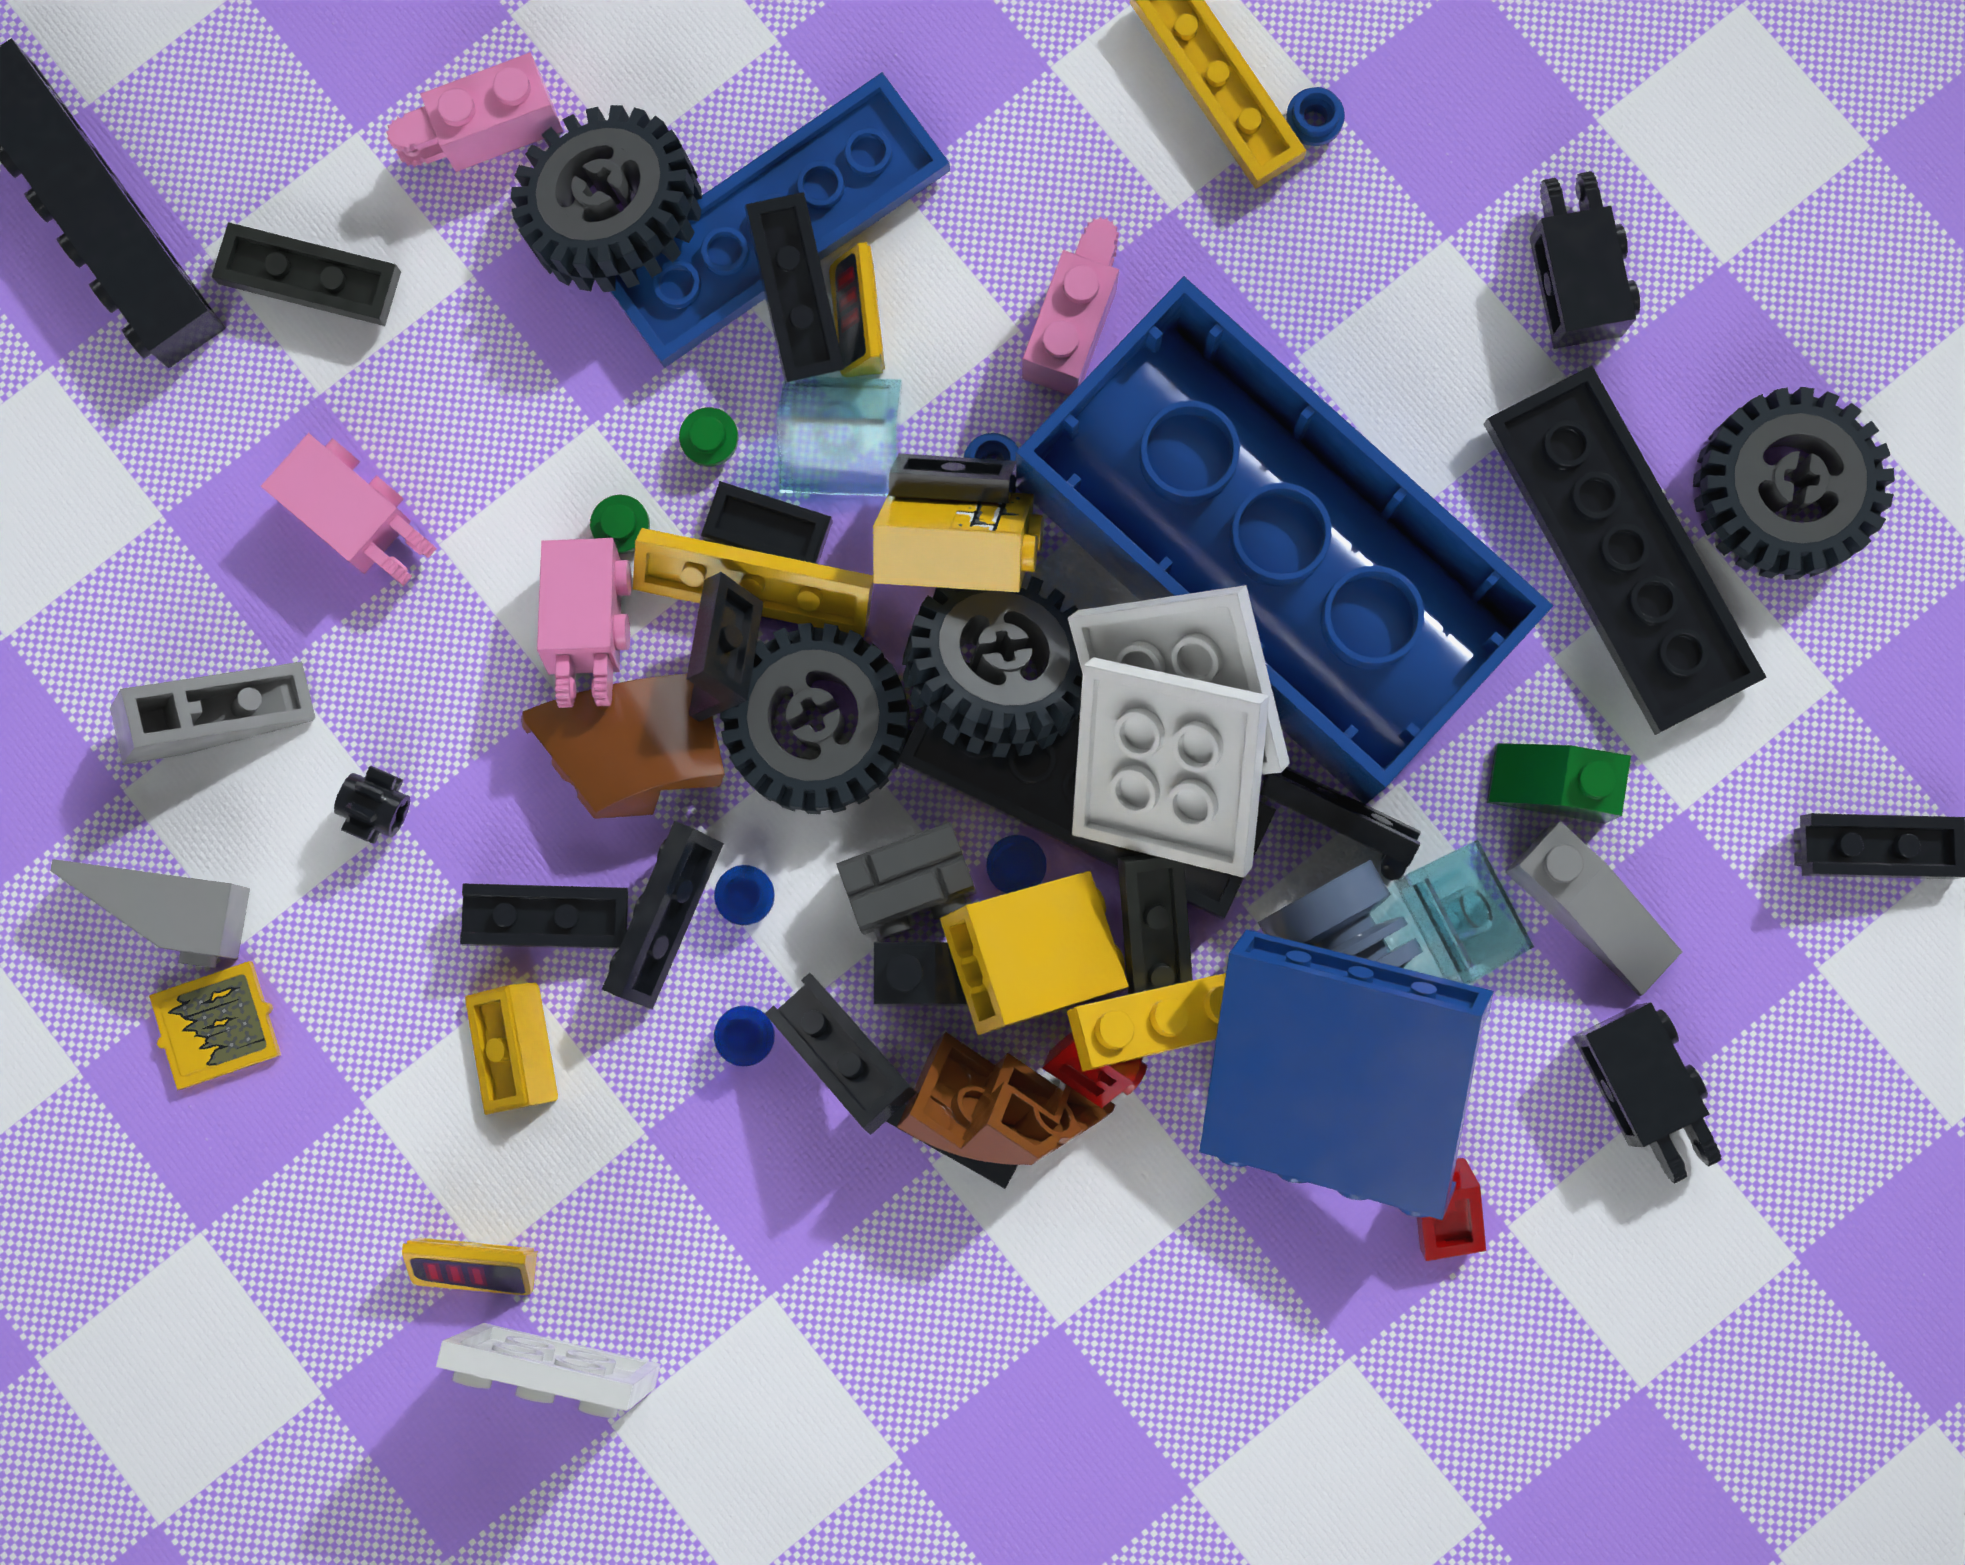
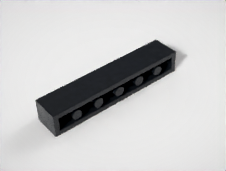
[0,38,226,368]

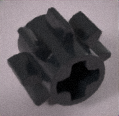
[334,766,410,844]

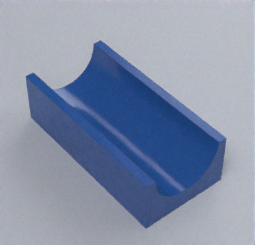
[1016,276,1554,804]

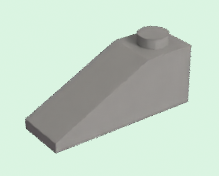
[110,662,316,765]
[1505,821,1682,996]
[50,859,250,968]

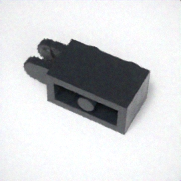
[1529,171,1640,349]
[1572,1002,1722,1184]

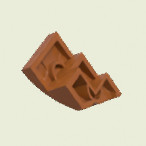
[521,673,725,819]
[897,1032,1115,1165]

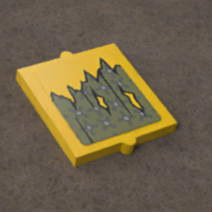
[149,961,281,1090]

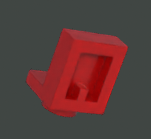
[1042,1031,1147,1108]
[1417,1158,1486,1261]

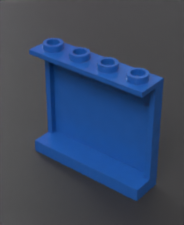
[1199,929,1494,1220]

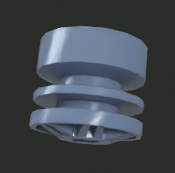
[1258,860,1423,968]

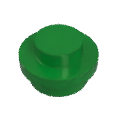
[679,407,739,467]
[590,494,650,554]

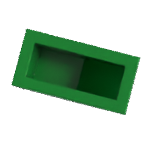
[1487,743,1631,824]

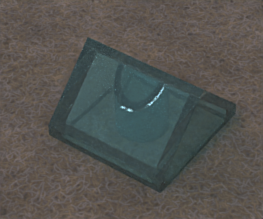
[776,377,902,496]
[1394,840,1534,984]

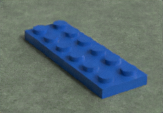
[610,72,950,368]

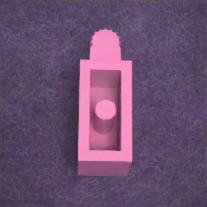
[386,52,563,172]
[1022,217,1119,395]
[261,433,437,586]
[537,538,632,708]

